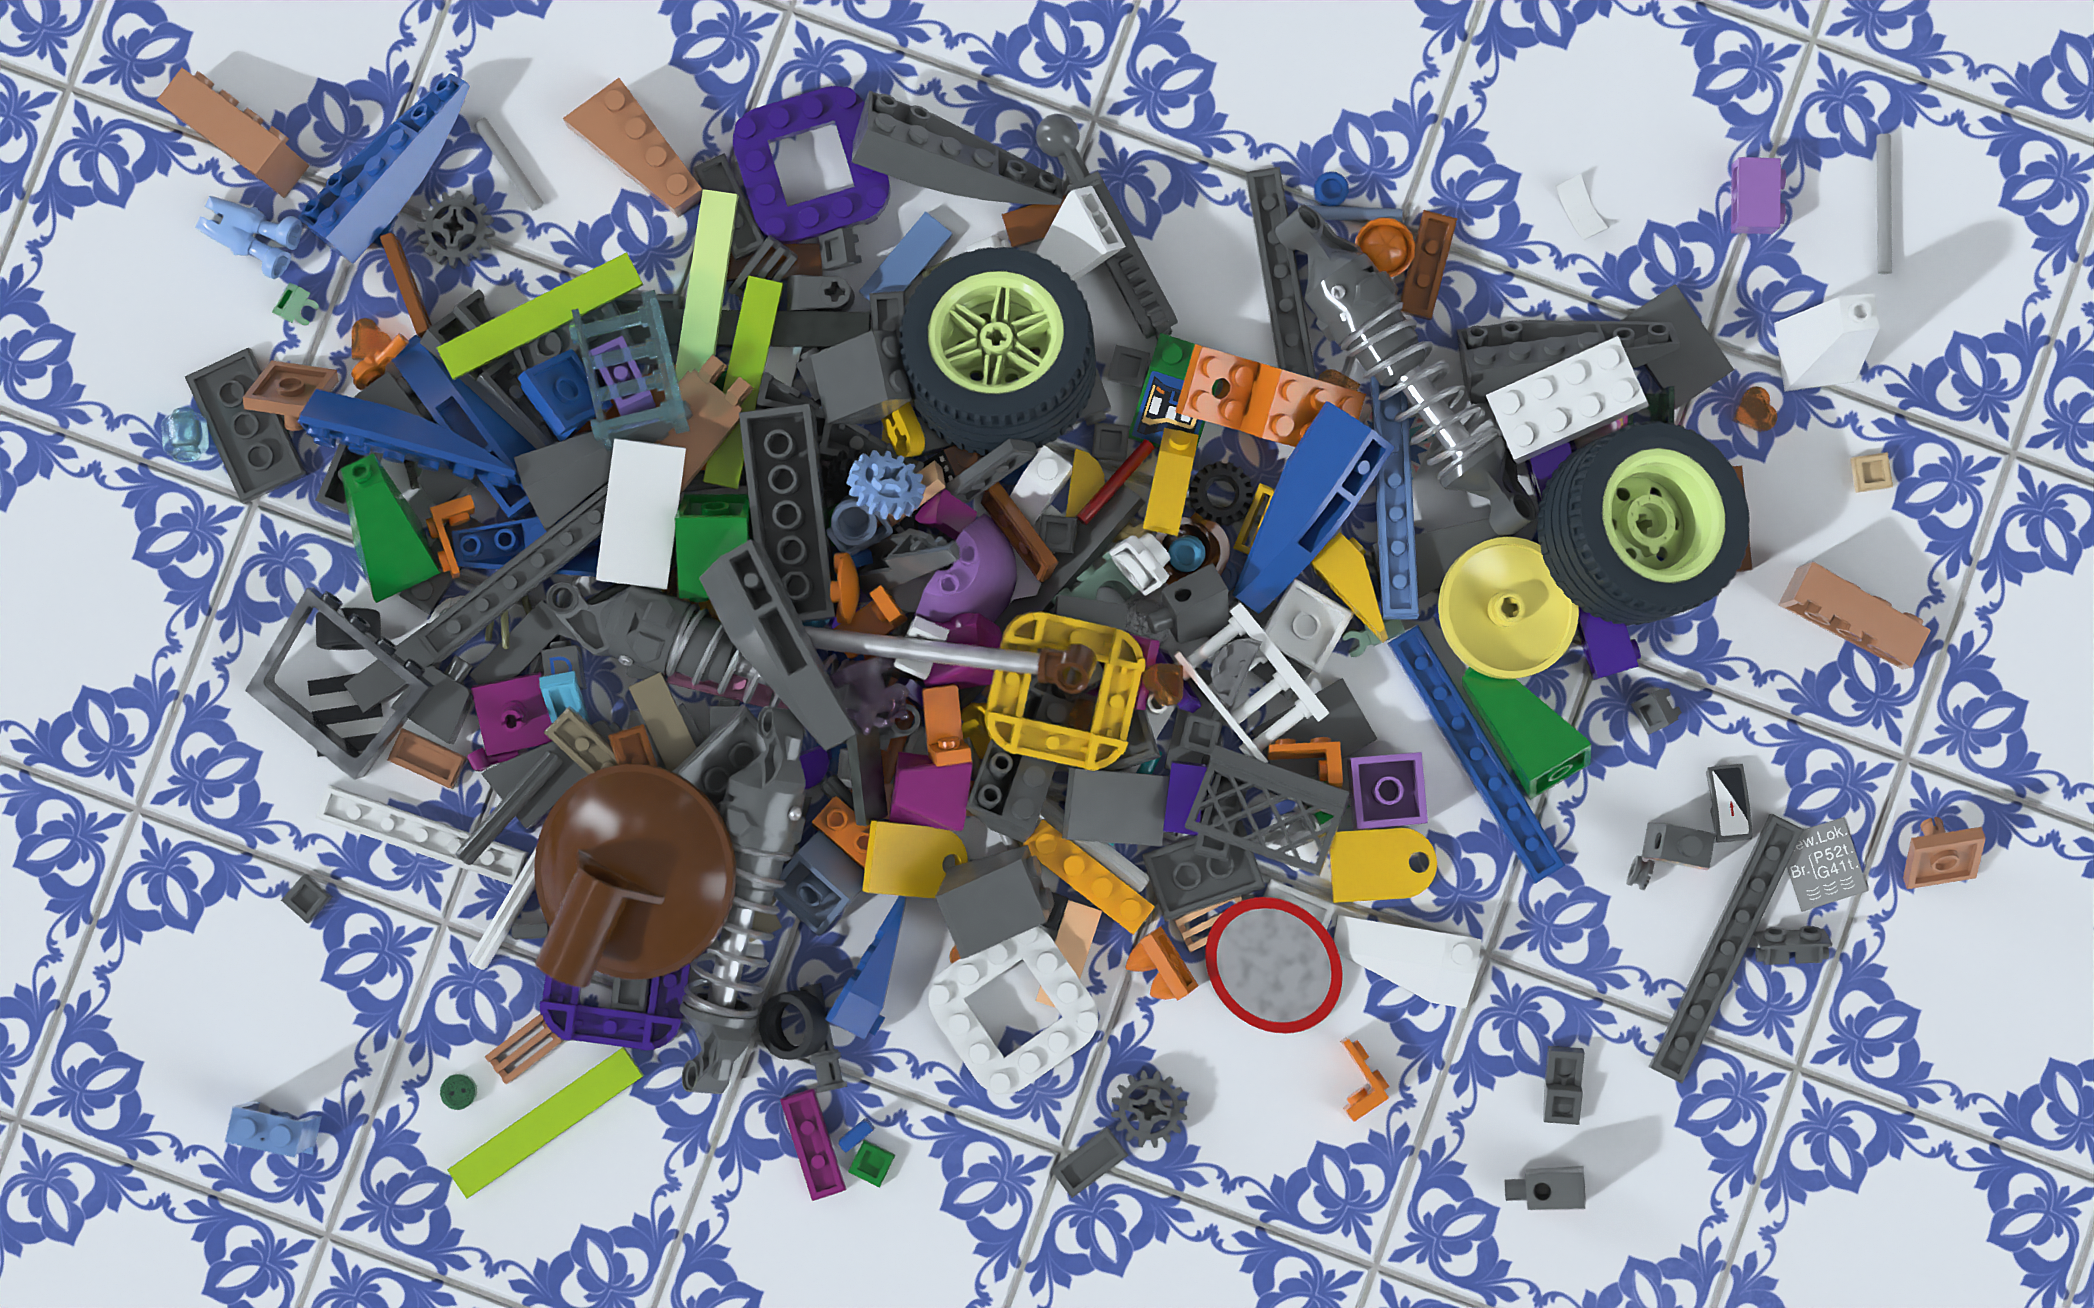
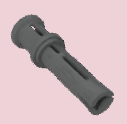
[799,983,848,1093]

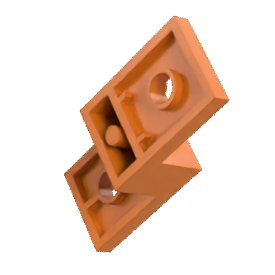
[1175,344,1366,447]

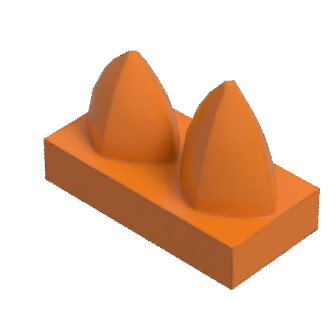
[1125,926,1199,1001]

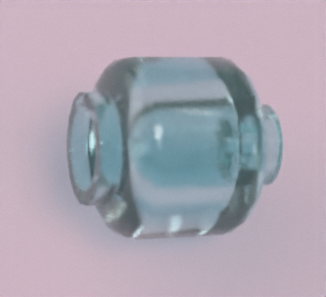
[161,407,209,462]

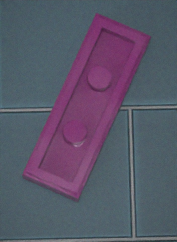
[780,1088,846,1201]

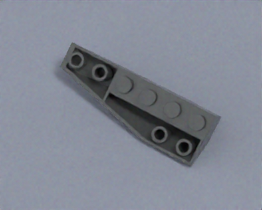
[852,90,1063,205]
[1457,320,1680,405]
[699,540,858,751]
[966,676,1080,843]

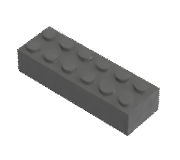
[739,404,837,623]

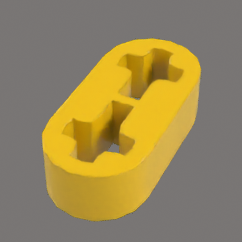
[881,402,925,458]

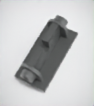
[1754,926,1832,965]

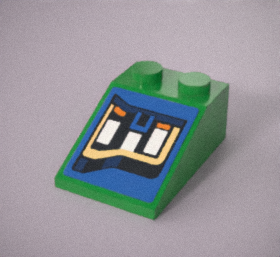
[1128,333,1220,453]

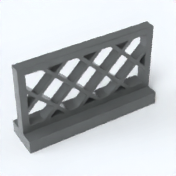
[1185,745,1349,876]

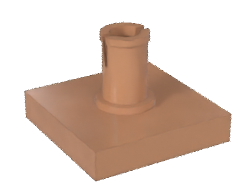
[243,360,338,431]
[1903,817,1986,889]

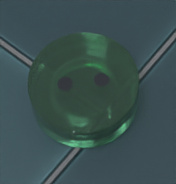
[440,1074,477,1110]

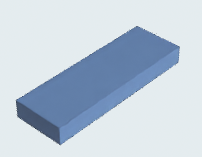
[859,211,953,302]

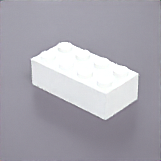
[1486,336,1649,464]

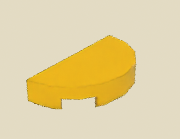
[1066,448,1105,518]

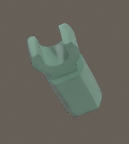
[1342,619,1405,657]

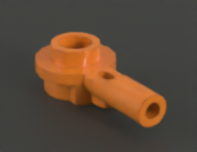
[351,333,409,390]

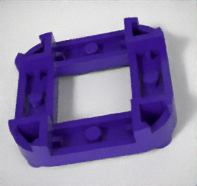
[733,86,891,244]
[540,964,691,1050]

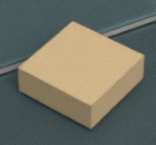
[1850,452,1893,493]

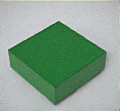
[848,1139,896,1188]

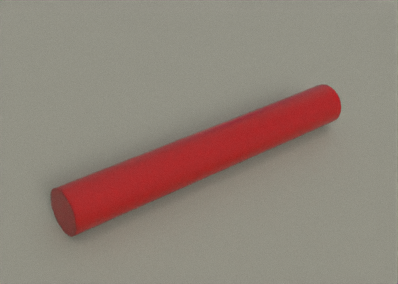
[1076,439,1155,525]

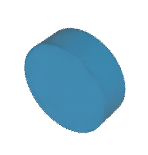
[1168,535,1205,572]

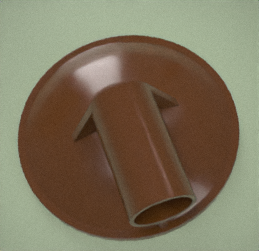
[534,764,736,987]

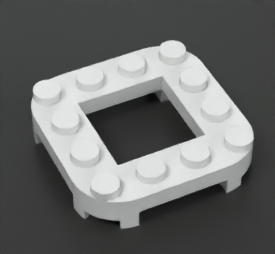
[928,926,1098,1094]

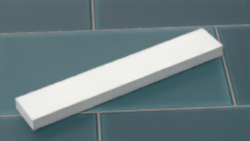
[315,785,529,885]

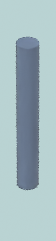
[1297,205,1403,223]

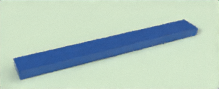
[1387,625,1565,884]

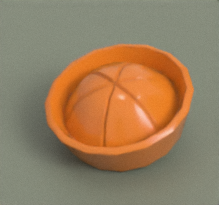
[1355,218,1415,277]

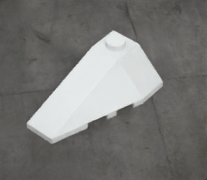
[1333,915,1482,1009]

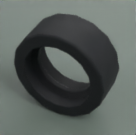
[759,990,828,1060]

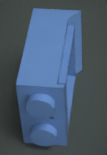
[225,1101,322,1158]

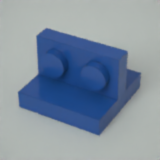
[518,348,613,442]

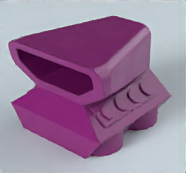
[923,613,1003,690]
[889,752,972,831]

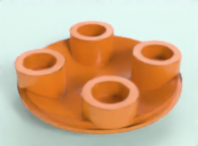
[830,552,860,624]

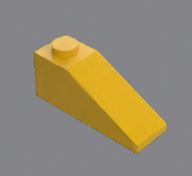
[1143,428,1199,536]
[1310,532,1388,643]

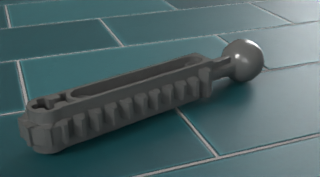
[1036,113,1178,341]

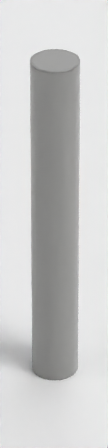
[474,118,544,211]

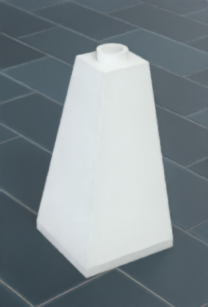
[1774,292,1880,392]

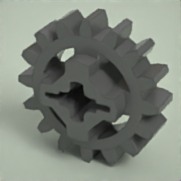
[417,191,495,268]
[1111,1070,1188,1148]

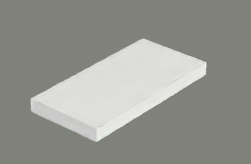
[596,438,686,589]

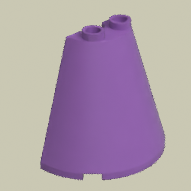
[912,513,1017,623]

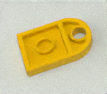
[862,820,968,898]
[1329,828,1437,903]

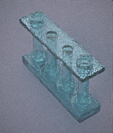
[568,290,690,451]

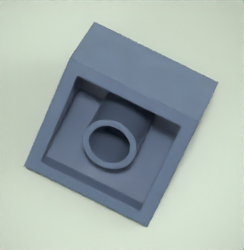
[773,830,865,937]

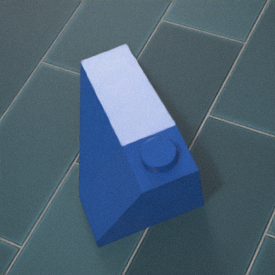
[825,895,907,1039]

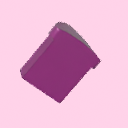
[915,489,977,541]

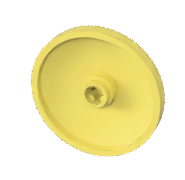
[1438,537,1579,679]

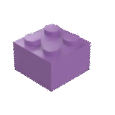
[1347,752,1428,830]

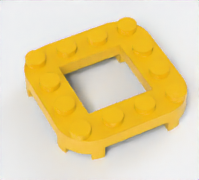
[985,611,1145,770]

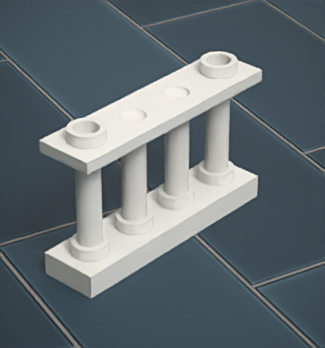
[1172,601,1329,763]

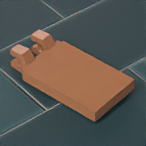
[655,354,755,494]

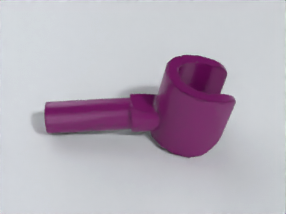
[467,748,519,772]

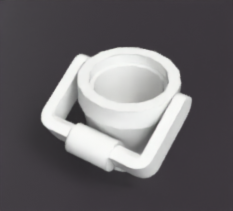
[1109,533,1171,596]
[1262,811,1320,871]

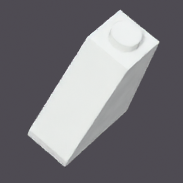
[1036,186,1126,281]
[1010,445,1073,527]

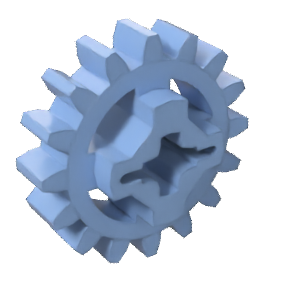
[847,450,926,520]

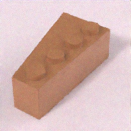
[156,68,310,198]
[562,78,703,217]
[1778,562,1931,670]

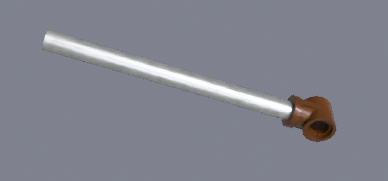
[804,626,1097,693]

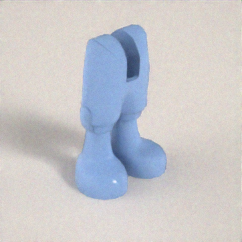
[195,196,302,279]

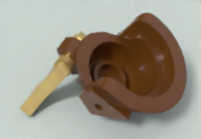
[1112,512,1230,585]

